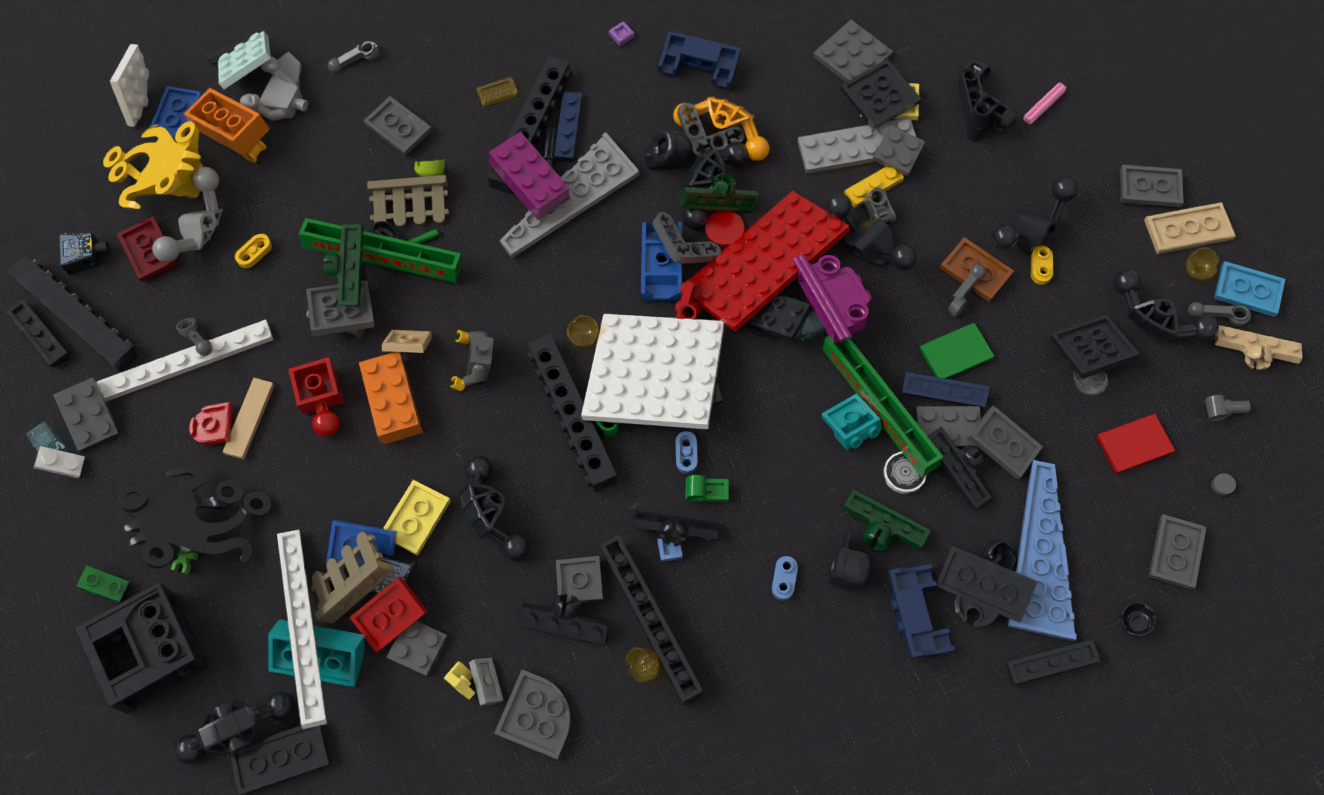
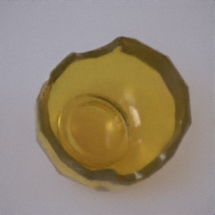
[1186,248,1219,281]
[567,315,599,347]
[625,647,660,683]

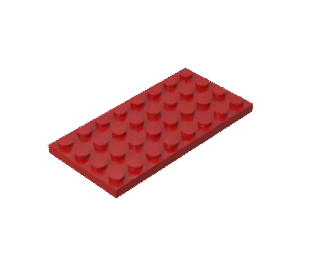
[692,191,850,332]

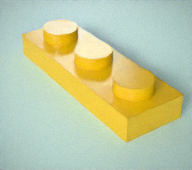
[844,166,904,208]

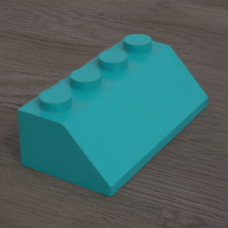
[268,619,365,687]

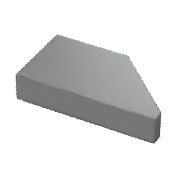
[277,52,302,86]

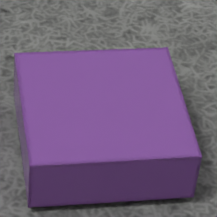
[609,21,635,46]

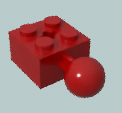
[288,357,344,437]

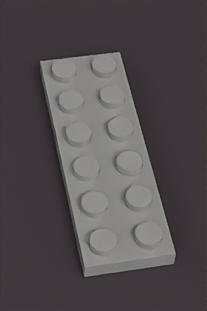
[798,118,916,174]

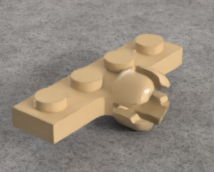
[1215,325,1302,370]

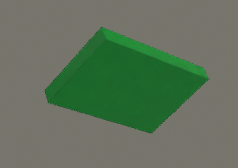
[919,323,995,379]

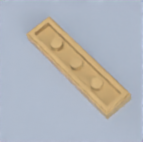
[222,378,275,460]

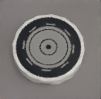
[883,452,927,494]

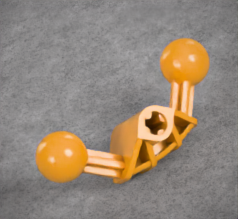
[673,97,770,161]

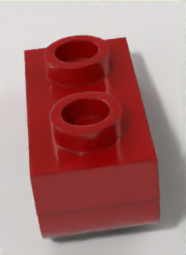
[675,278,702,320]

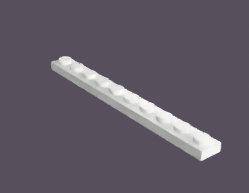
[97,320,274,402]
[277,530,327,729]

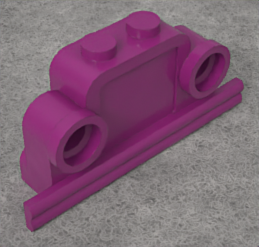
[793,254,872,344]

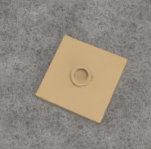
[382,330,432,353]

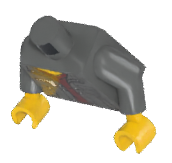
[450,330,494,391]

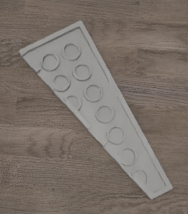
[500,132,640,258]

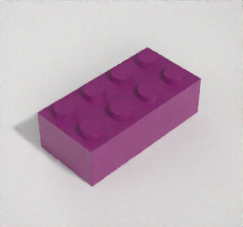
[489,132,569,220]

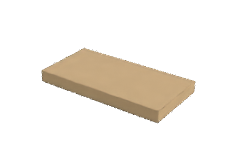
[1144,202,1236,254]

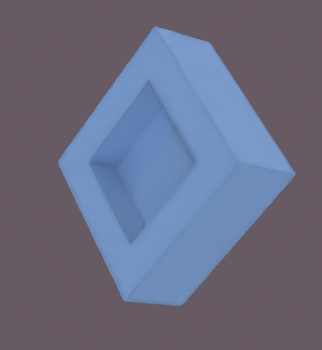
[657,539,683,562]

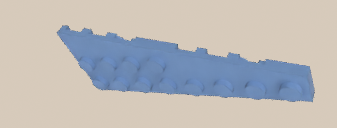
[1008,460,1077,641]

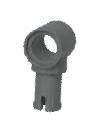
[1205,395,1251,421]

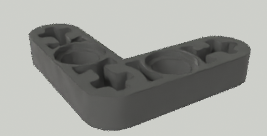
[677,103,745,157]
[653,212,721,264]

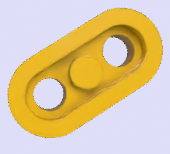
[235,234,272,268]
[1031,246,1053,285]

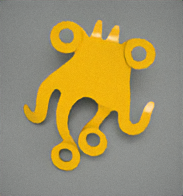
[103,121,203,210]

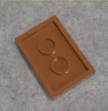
[940,237,1014,302]

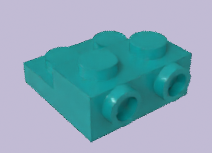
[822,394,882,450]

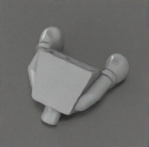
[239,56,308,121]

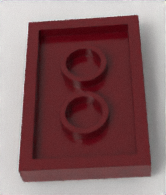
[117,216,178,282]

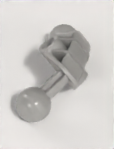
[152,167,223,262]

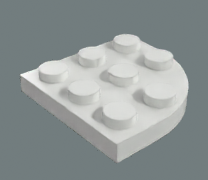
[110,44,149,127]

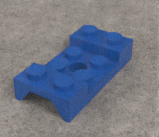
[641,222,682,301]

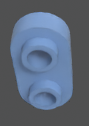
[676,431,697,474]
[772,556,798,601]

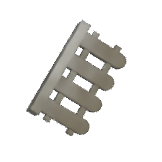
[367,175,449,228]
[311,532,393,623]

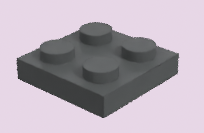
[872,125,925,176]
[556,556,603,604]
[387,621,448,677]

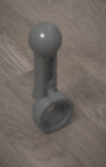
[328,41,380,73]
[948,264,986,318]
[1188,302,1251,327]
[176,318,213,356]

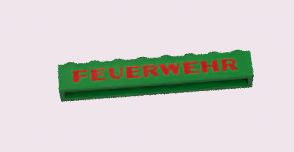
[299,218,462,283]
[823,336,943,477]

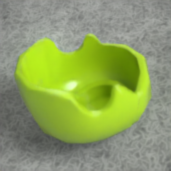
[414,159,445,177]

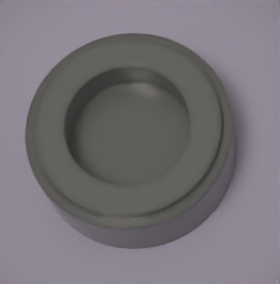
[1211,473,1236,496]

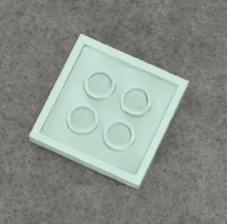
[218,31,271,89]

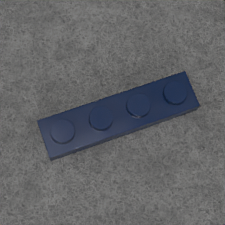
[554,92,582,162]
[902,372,990,407]

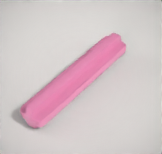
[1023,83,1066,124]

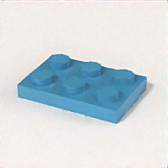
[1214,261,1285,317]

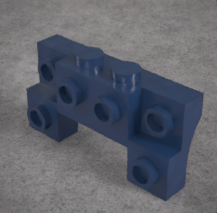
[658,31,741,90]
[887,564,955,660]

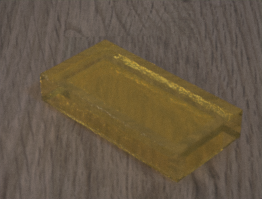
[476,77,518,106]

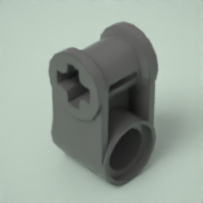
[864,188,896,223]

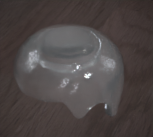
[1074,372,1108,395]

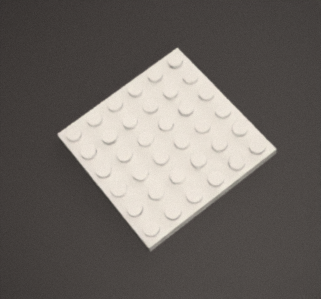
[581,314,724,429]

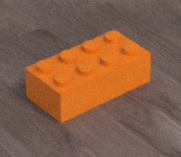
[184,88,270,156]
[359,352,423,445]

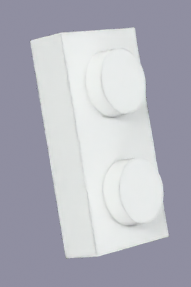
[34,446,85,478]

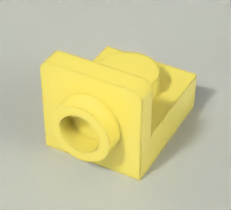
[444,662,475,700]

